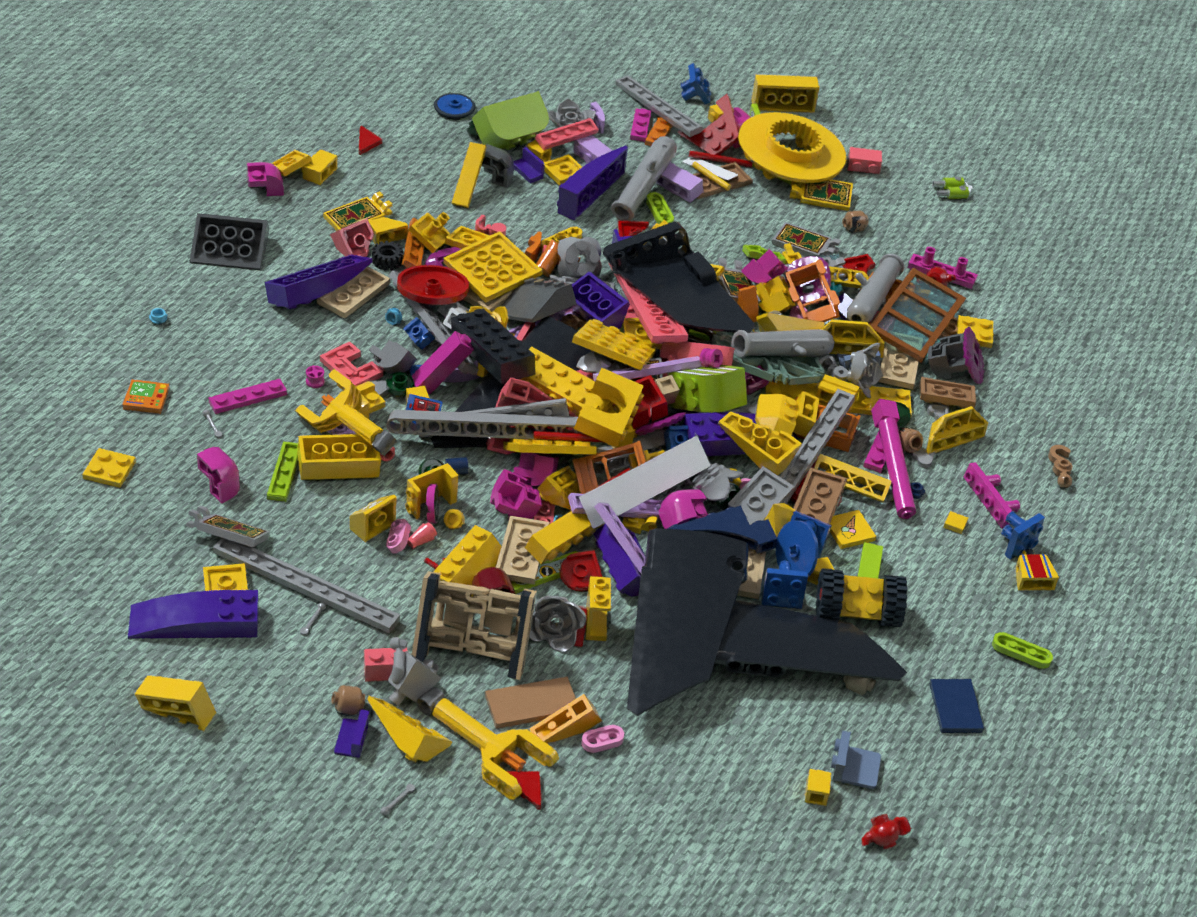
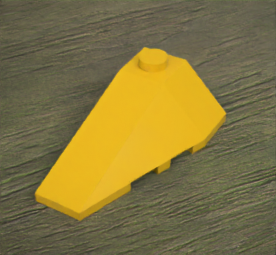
[718,412,802,475]
[367,696,452,762]

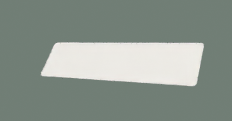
[682,157,738,180]

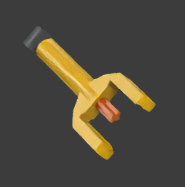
[295,369,398,456]
[417,687,559,800]

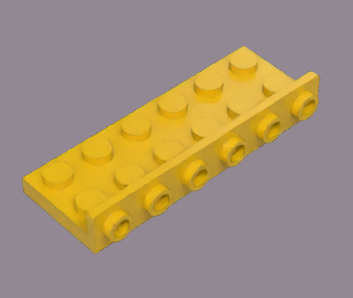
[519,347,614,417]

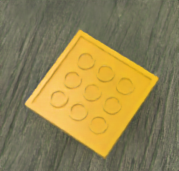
[443,231,543,303]
[572,319,657,370]
[503,438,596,455]

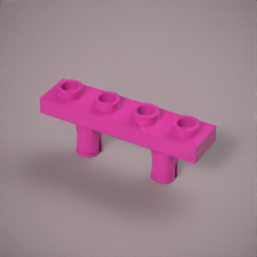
[907,247,978,289]
[963,462,1020,528]

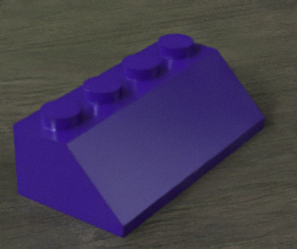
[569,271,630,329]
[593,523,645,597]

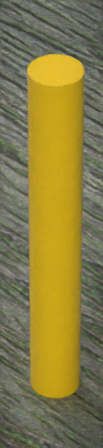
[692,161,731,191]

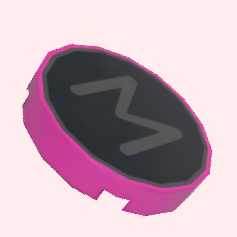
[426,484,439,524]

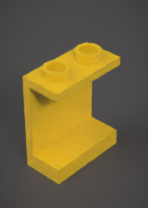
[405,463,458,519]
[586,576,611,641]

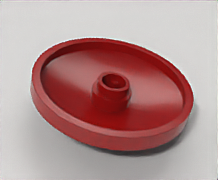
[397,265,469,305]

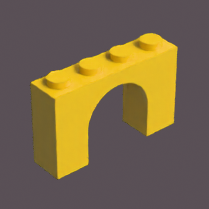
[574,368,644,447]

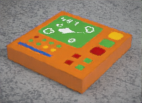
[122,379,170,414]

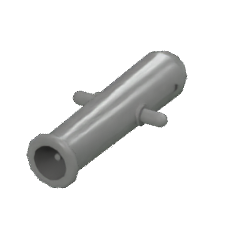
[611,136,677,221]
[847,253,905,323]
[731,329,834,358]

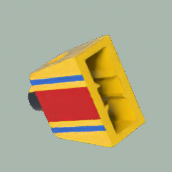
[1016,549,1059,591]

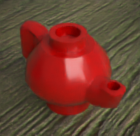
[916,266,956,293]
[861,814,911,849]

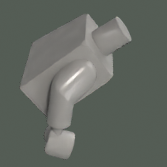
[388,637,441,706]

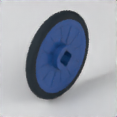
[434,93,476,119]

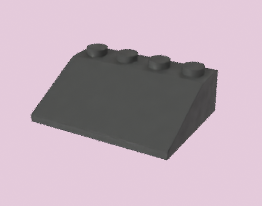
[189,213,269,270]
[501,278,577,322]

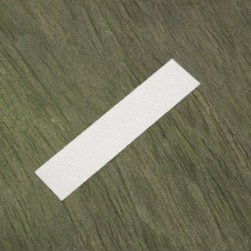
[579,436,711,529]

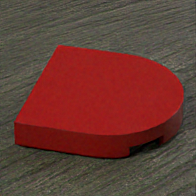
[560,550,603,592]

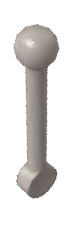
[203,409,222,438]
[300,603,326,636]
[380,784,415,816]

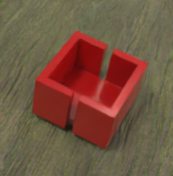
[630,375,668,429]

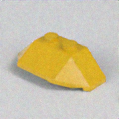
[757,313,824,332]
[821,320,885,358]
[755,394,799,435]
[926,406,988,454]
[537,466,581,510]

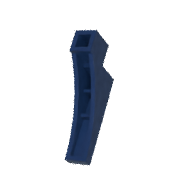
[667,506,777,554]

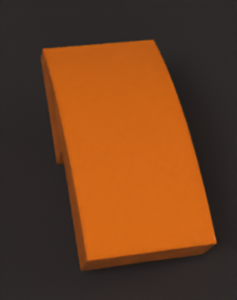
[524,231,542,262]
[737,285,759,322]

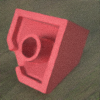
[330,218,374,257]

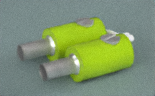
[932,176,973,199]

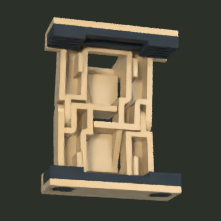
[412,571,537,680]

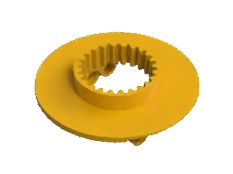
[738,112,846,183]

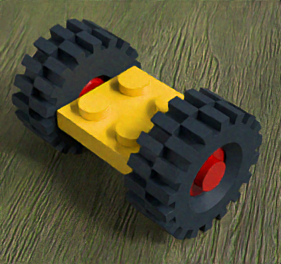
[816,568,908,628]

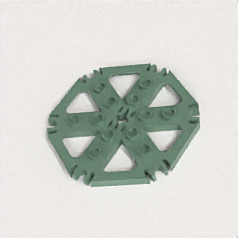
[711,331,825,385]

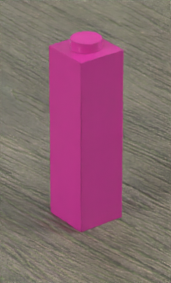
[412,331,474,394]

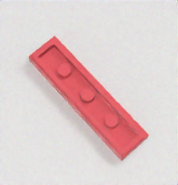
[535,118,599,150]

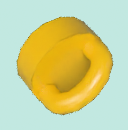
[444,509,465,529]

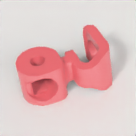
[475,215,507,236]

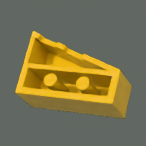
[135,675,216,731]

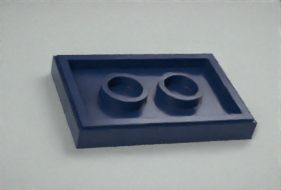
[929,679,984,733]

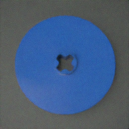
[776,520,819,577]

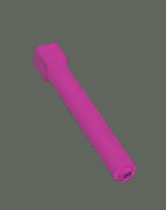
[871,399,916,519]

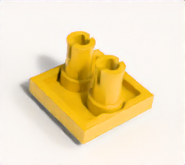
[408,212,451,253]

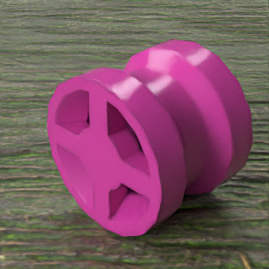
[700,348,723,368]
[306,366,324,388]

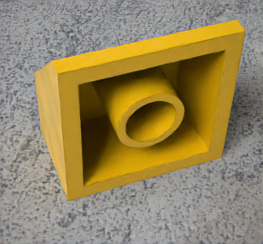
[350,495,397,542]

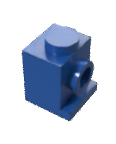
[403,317,435,349]
[664,426,688,451]

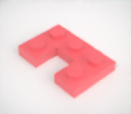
[320,341,383,386]

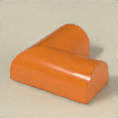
[536,239,581,277]

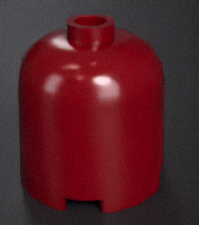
[472,567,516,615]

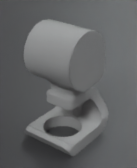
[818,355,848,382]

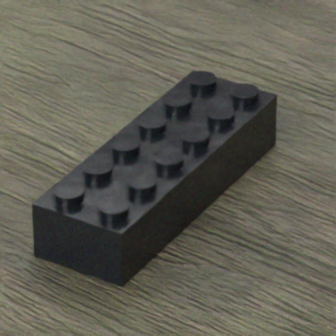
[451,309,536,384]

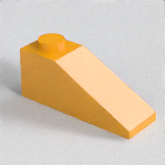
[530,694,602,744]

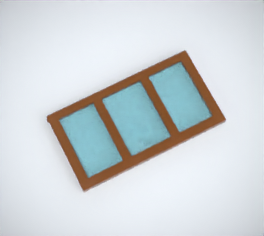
[870,268,966,363]

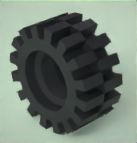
[372,241,404,271]

